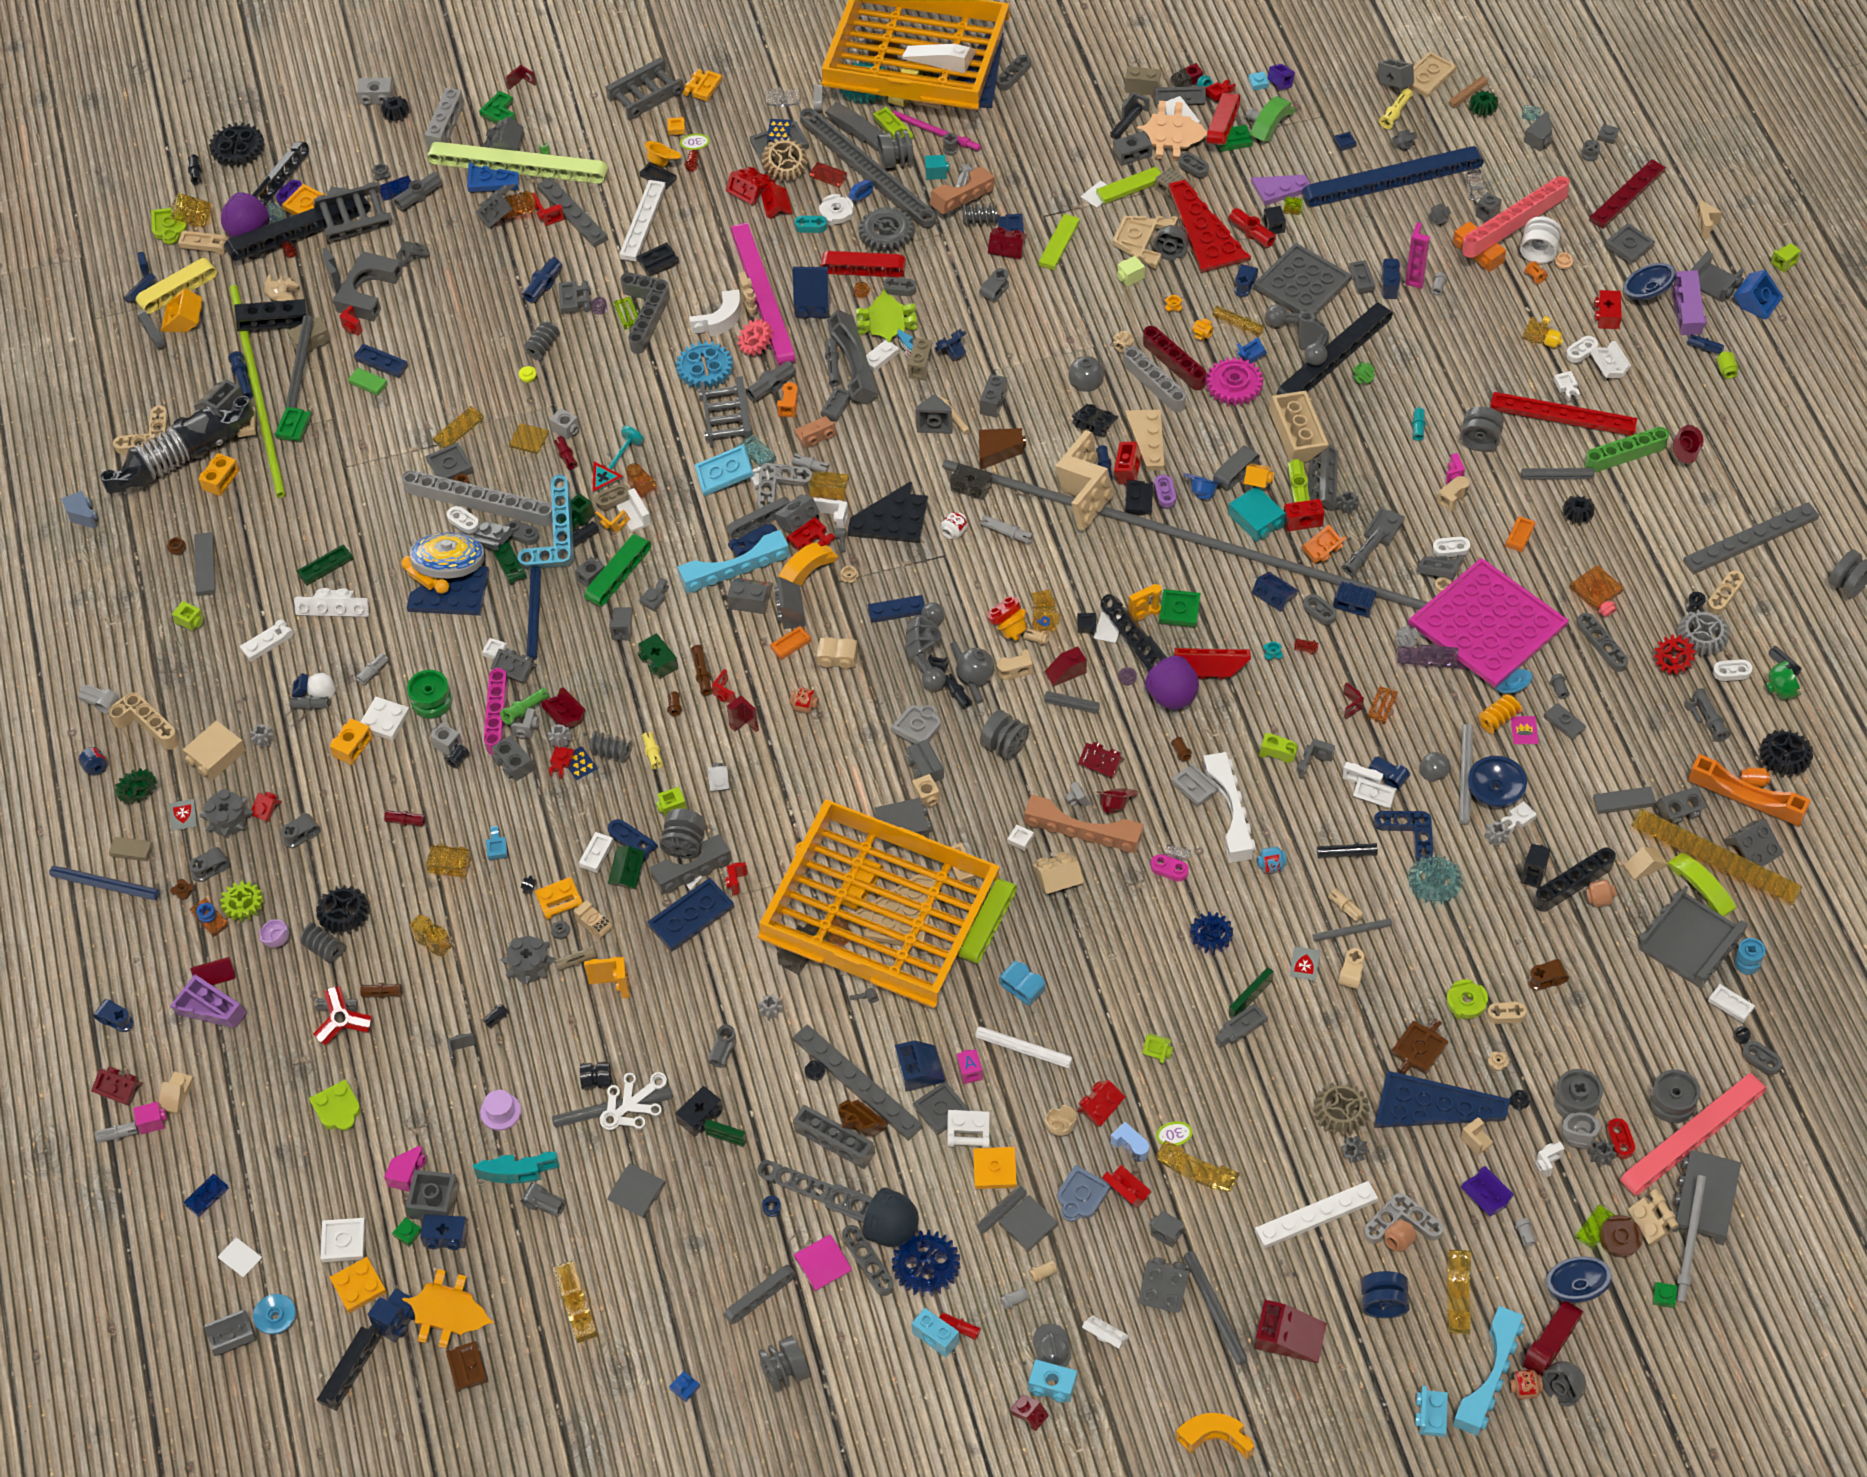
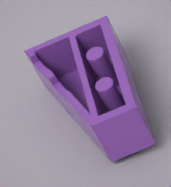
[170,975,247,1028]

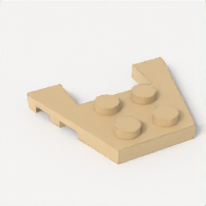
[1113,216,1178,269]

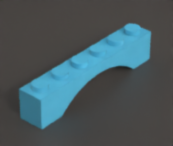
[677,530,790,593]
[1453,1306,1525,1436]

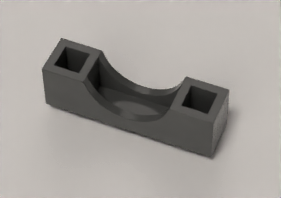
[650,834,732,895]

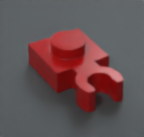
[1205,79,1236,101]
[549,746,575,779]

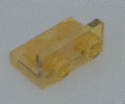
[809,471,849,500]

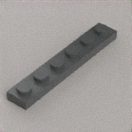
[537,177,608,248]

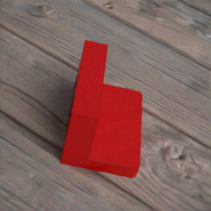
[760,182,792,219]

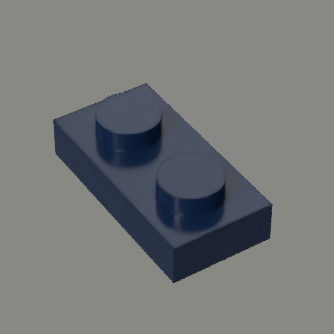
[123,272,156,303]

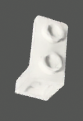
[813,498,848,529]

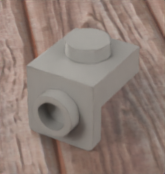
[511,708,539,738]

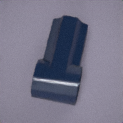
[1369,756,1410,791]

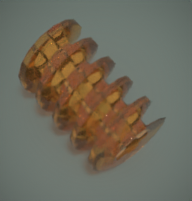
[502,191,535,219]

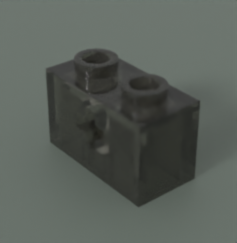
[950,463,992,500]

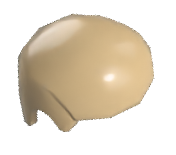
[1044,1105,1077,1136]

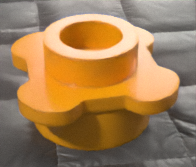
[1165,295,1182,311]

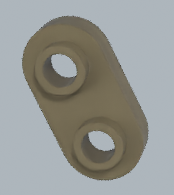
[595,484,629,510]

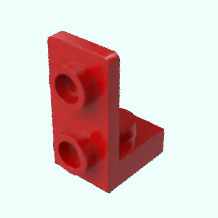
[530,192,565,226]

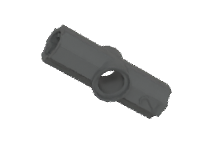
[393,172,443,211]
[745,361,796,402]

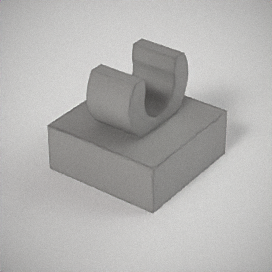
[1065,781,1090,807]

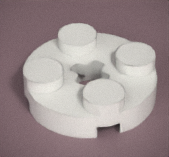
[819,194,854,226]

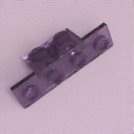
[1397,644,1469,669]

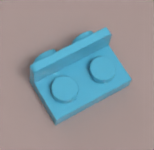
[1415,1385,1448,1437]

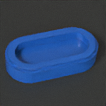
[849,179,874,202]

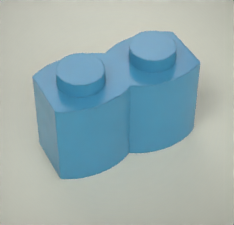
[999,960,1046,1006]

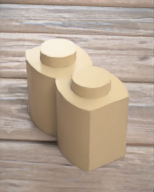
[817,637,858,669]

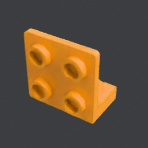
[584,957,630,999]

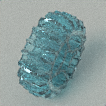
[1408,854,1463,905]

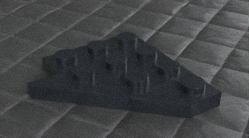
[847,482,928,543]

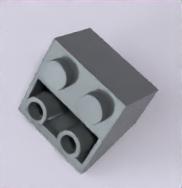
[482,116,524,151]
[194,379,243,411]
[774,577,805,629]

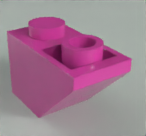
[384,1146,426,1192]

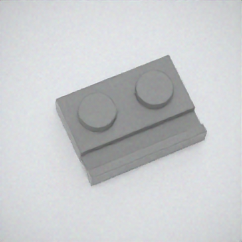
[1172,763,1219,807]

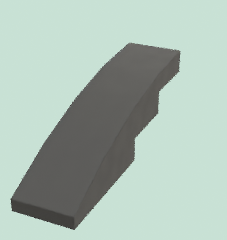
[825,102,883,151]

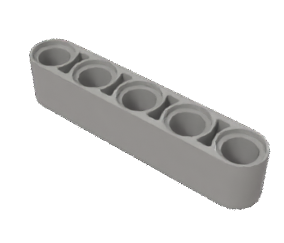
[1124,346,1186,412]

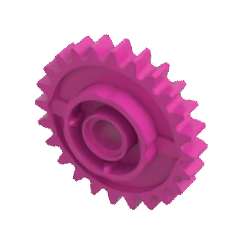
[1206,357,1264,406]

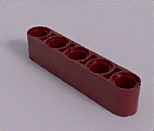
[1143,326,1206,391]

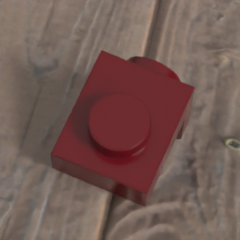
[1010,1394,1049,1431]

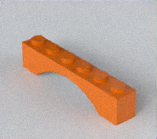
[1688,754,1811,827]

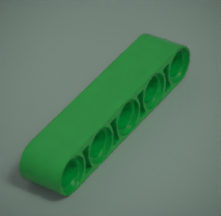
[584,534,651,607]

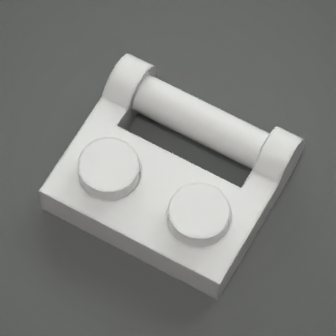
[947,1110,989,1148]

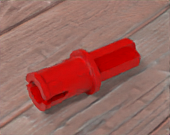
[939,1312,981,1341]

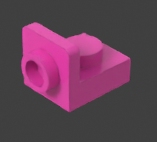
[1445,453,1465,484]

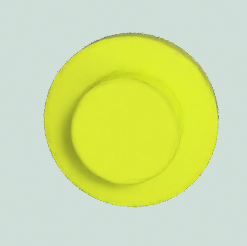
[519,366,537,383]

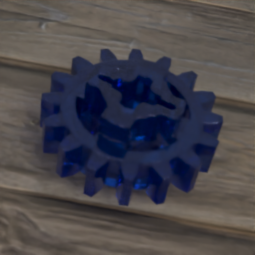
[1190,912,1233,954]

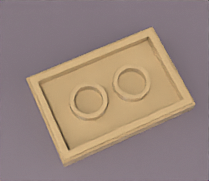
[1408,51,1457,98]

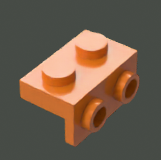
[1301,525,1347,564]

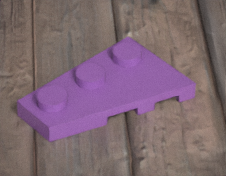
[1251,175,1310,205]

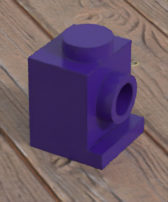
[1267,64,1295,90]

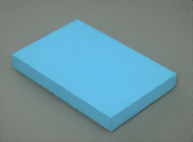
[695,444,754,496]

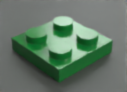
[1159,589,1201,627]

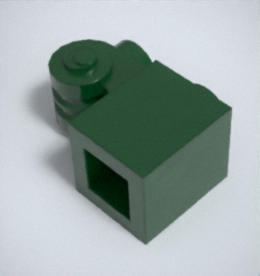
[558,493,595,533]

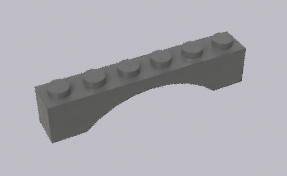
[827,309,878,405]

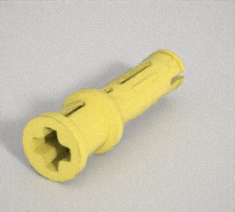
[1379,88,1413,129]

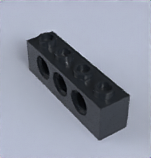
[234,299,307,332]

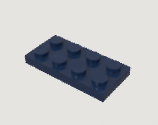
[647,878,734,952]

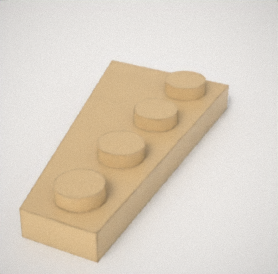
[1125,409,1164,471]

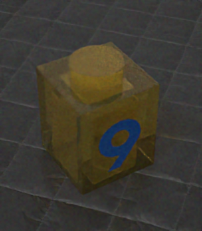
[1032,606,1059,630]

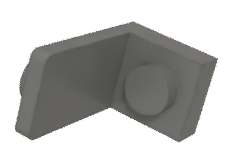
[609,607,632,640]
[1297,738,1335,779]

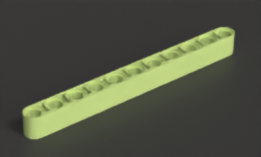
[427,142,608,184]

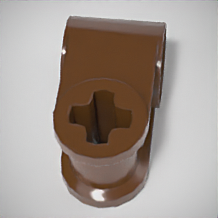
[1527,959,1569,991]

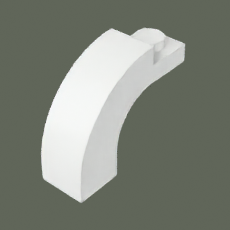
[689,290,741,337]

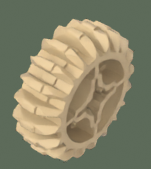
[762,137,808,183]

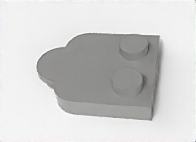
[891,705,941,744]

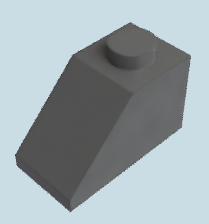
[1524,112,1552,151]

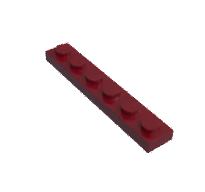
[1589,159,1666,229]

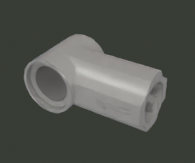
[78,684,119,714]

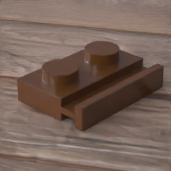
[446,1341,487,1392]

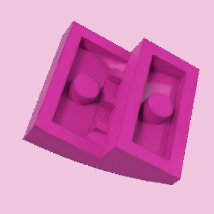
[793,1234,852,1291]

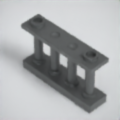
[605,57,684,121]
[313,182,392,242]
[698,376,753,448]

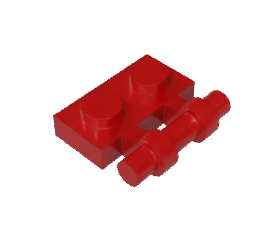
[787,517,835,551]

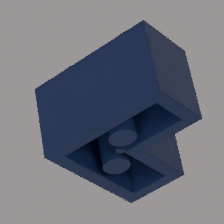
[367,1288,415,1343]

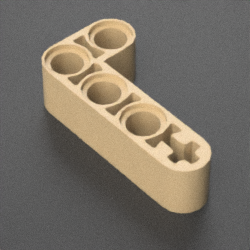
[109,692,179,750]

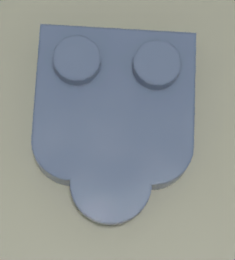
[1057,1165,1112,1222]

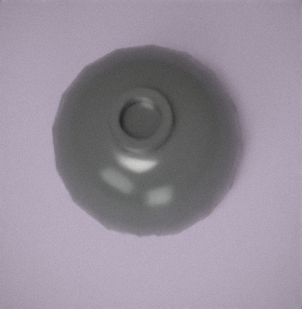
[1153,225,1188,260]
[1068,356,1104,392]
[956,648,994,686]
[1541,1361,1586,1407]

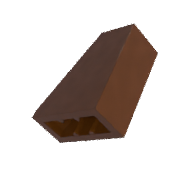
[979,428,1026,469]

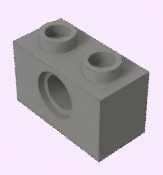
[357,78,394,104]

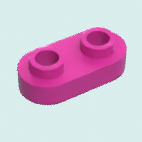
[1151,854,1189,882]

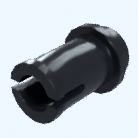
[482,1004,509,1029]

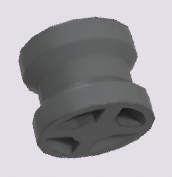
[1581,140,1600,162]

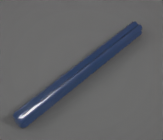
[526,566,541,660]
[49,865,159,900]

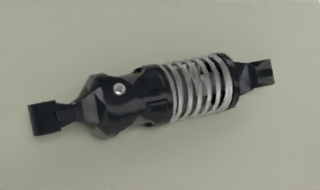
[100,396,254,494]

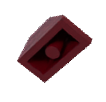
[1044,646,1087,687]

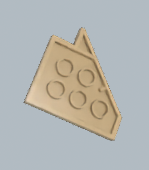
[853,874,936,947]

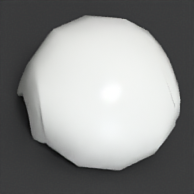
[307,673,336,699]

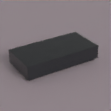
[639,162,677,189]

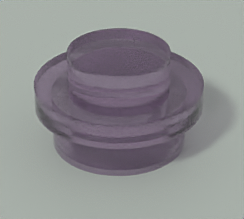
[1118,667,1137,686]

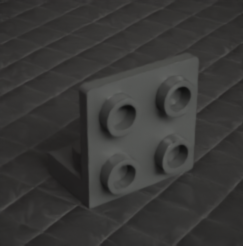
[476,183,515,228]
[1724,818,1784,872]

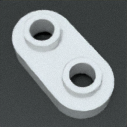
[1566,336,1598,363]
[447,506,479,534]
[1433,537,1470,557]
[1713,660,1752,681]

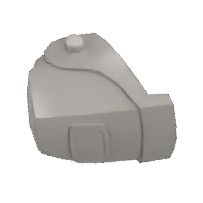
[1562,1112,1602,1149]

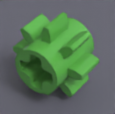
[1353,362,1375,384]

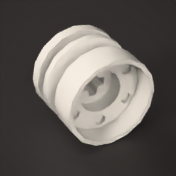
[1520,216,1562,264]

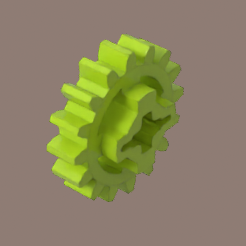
[220,881,264,922]

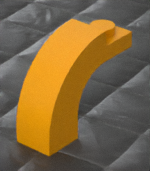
[1175,1413,1254,1460]

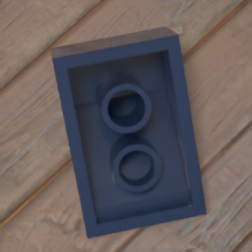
[792,266,831,318]

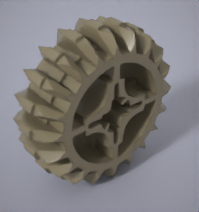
[1313,1081,1370,1137]

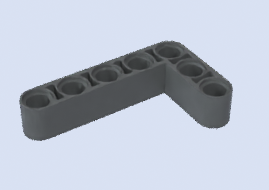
[620,272,670,354]

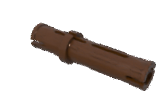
[691,645,713,696]

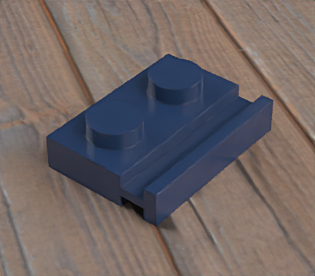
[997,213,1025,244]

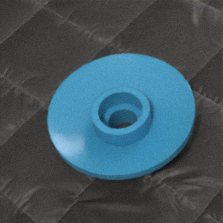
[1496,669,1533,693]
[253,1294,296,1334]

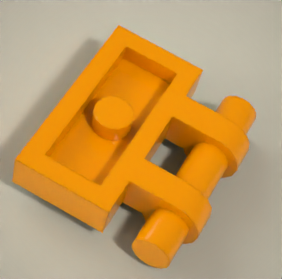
[682,69,723,102]

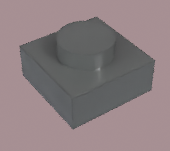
[1597,124,1619,145]

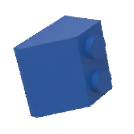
[1733,270,1784,319]

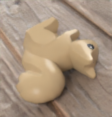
[264,274,299,301]

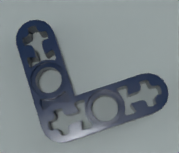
[1374,811,1433,865]

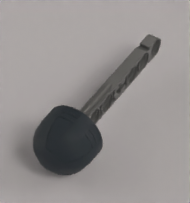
[757,1160,919,1247]

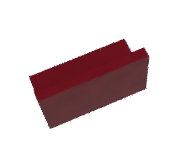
[726,695,759,732]

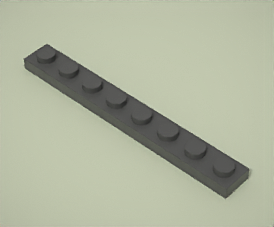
[1683,502,1819,575]
[793,1024,923,1141]

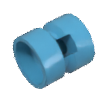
[1734,938,1765,975]

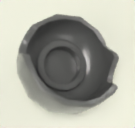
[1419,752,1451,782]

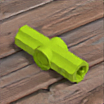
[1287,459,1310,502]

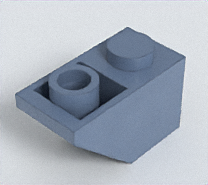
[61,491,97,529]

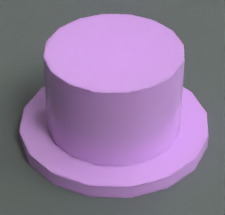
[480,1090,521,1131]

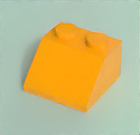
[161,288,202,332]

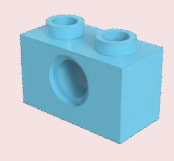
[911,1308,959,1358]
[1028,1359,1077,1403]

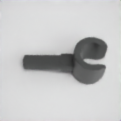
[835,528,846,553]
[1685,696,1703,723]
[849,988,879,1003]

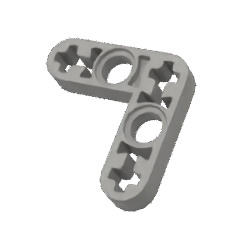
[757,463,812,514]
[1364,1193,1444,1244]

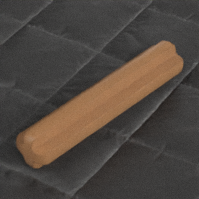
[1449,76,1488,108]

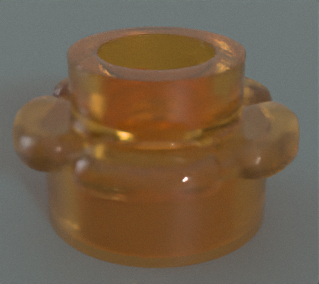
[853,282,870,298]

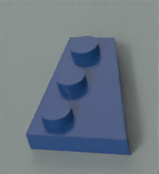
[467,163,519,192]

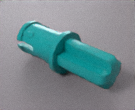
[1412,407,1426,441]

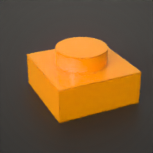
[667,117,685,135]

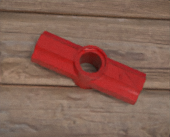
[1228,208,1276,248]

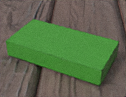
[348,368,388,396]

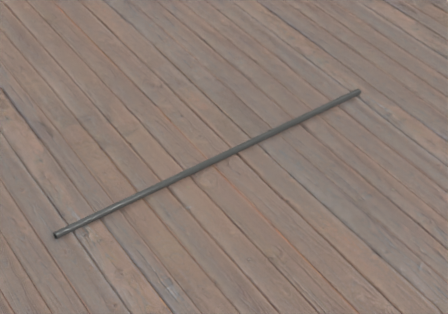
[942,459,1428,609]

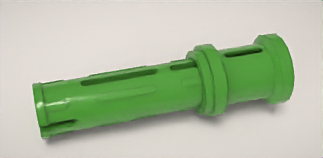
[500,687,549,725]

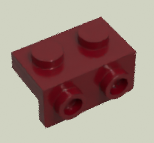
[988,227,1027,259]
[541,687,586,728]

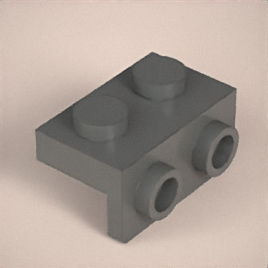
[204,1310,255,1356]

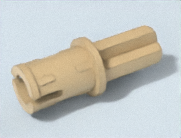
[1328,888,1364,921]

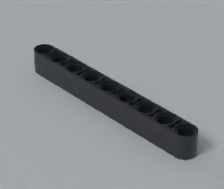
[224,196,371,261]
[1276,302,1393,395]

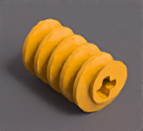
[1478,694,1522,734]

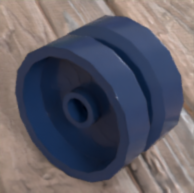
[1361,1271,1410,1319]

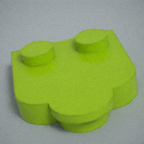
[151,206,187,244]
[309,1079,361,1131]

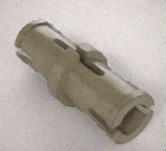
[555,946,596,971]

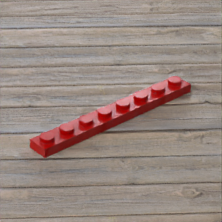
[1490,392,1638,436]

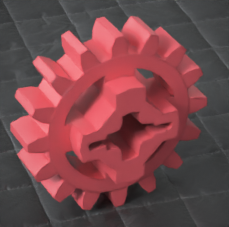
[737,318,773,356]

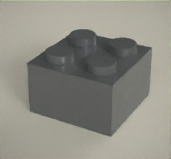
[405,1170,459,1220]

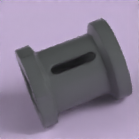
[943,133,958,156]

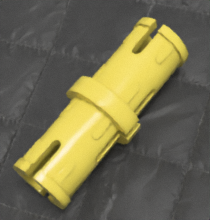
[641,732,663,769]

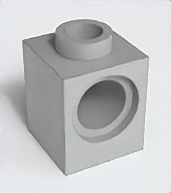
[549,408,579,440]
[430,723,462,755]

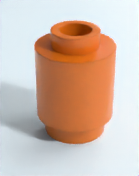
[1741,767,1770,787]

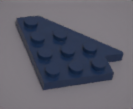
[407,566,490,616]

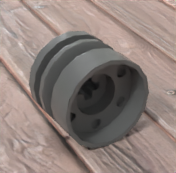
[877,129,913,169]
[980,709,1030,760]
[659,809,706,859]
[758,1335,810,1393]

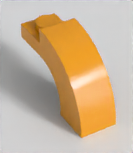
[778,542,838,586]

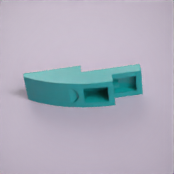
[473,1151,560,1184]

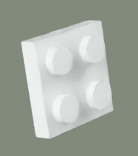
[361,696,410,741]
[320,1218,366,1263]

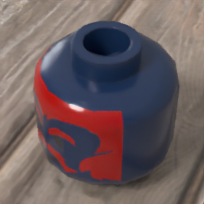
[78,747,107,775]

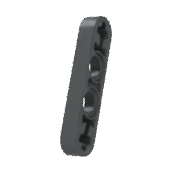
[727,497,790,539]
[1577,613,1628,672]
[842,1225,894,1296]
[724,1265,796,1324]

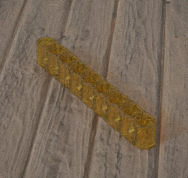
[1631,808,1803,904]

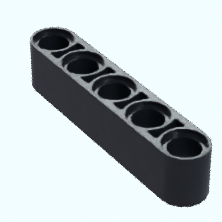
[1534,847,1616,912]

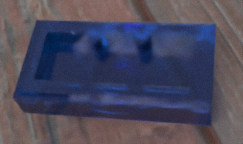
[379,175,412,201]
[183,1173,229,1217]

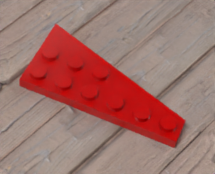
[1168,179,1251,273]

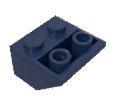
[895,1040,945,1092]

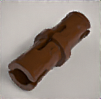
[360,982,403,999]

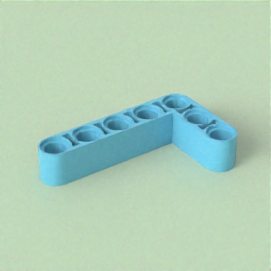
[518,474,574,569]

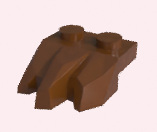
[838,1099,888,1136]

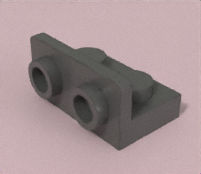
[490,648,537,683]

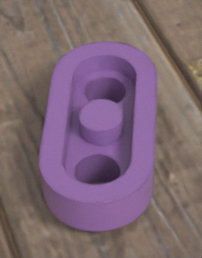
[1154,475,1176,508]

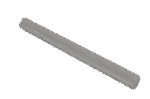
[1459,724,1473,825]

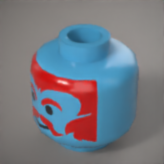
[1257,846,1287,874]

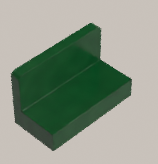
[608,846,645,889]

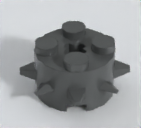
[199,789,253,837]
[500,936,555,984]

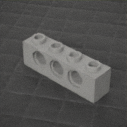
[425,88,465,150]

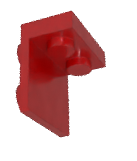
[726,167,776,205]

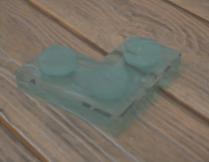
[734,435,776,467]

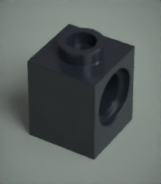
[1263,206,1286,234]

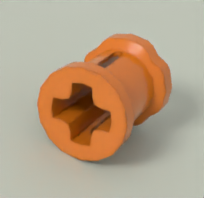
[1525,261,1548,284]

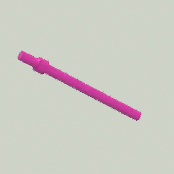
[893,110,981,151]

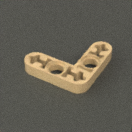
[113,405,168,454]

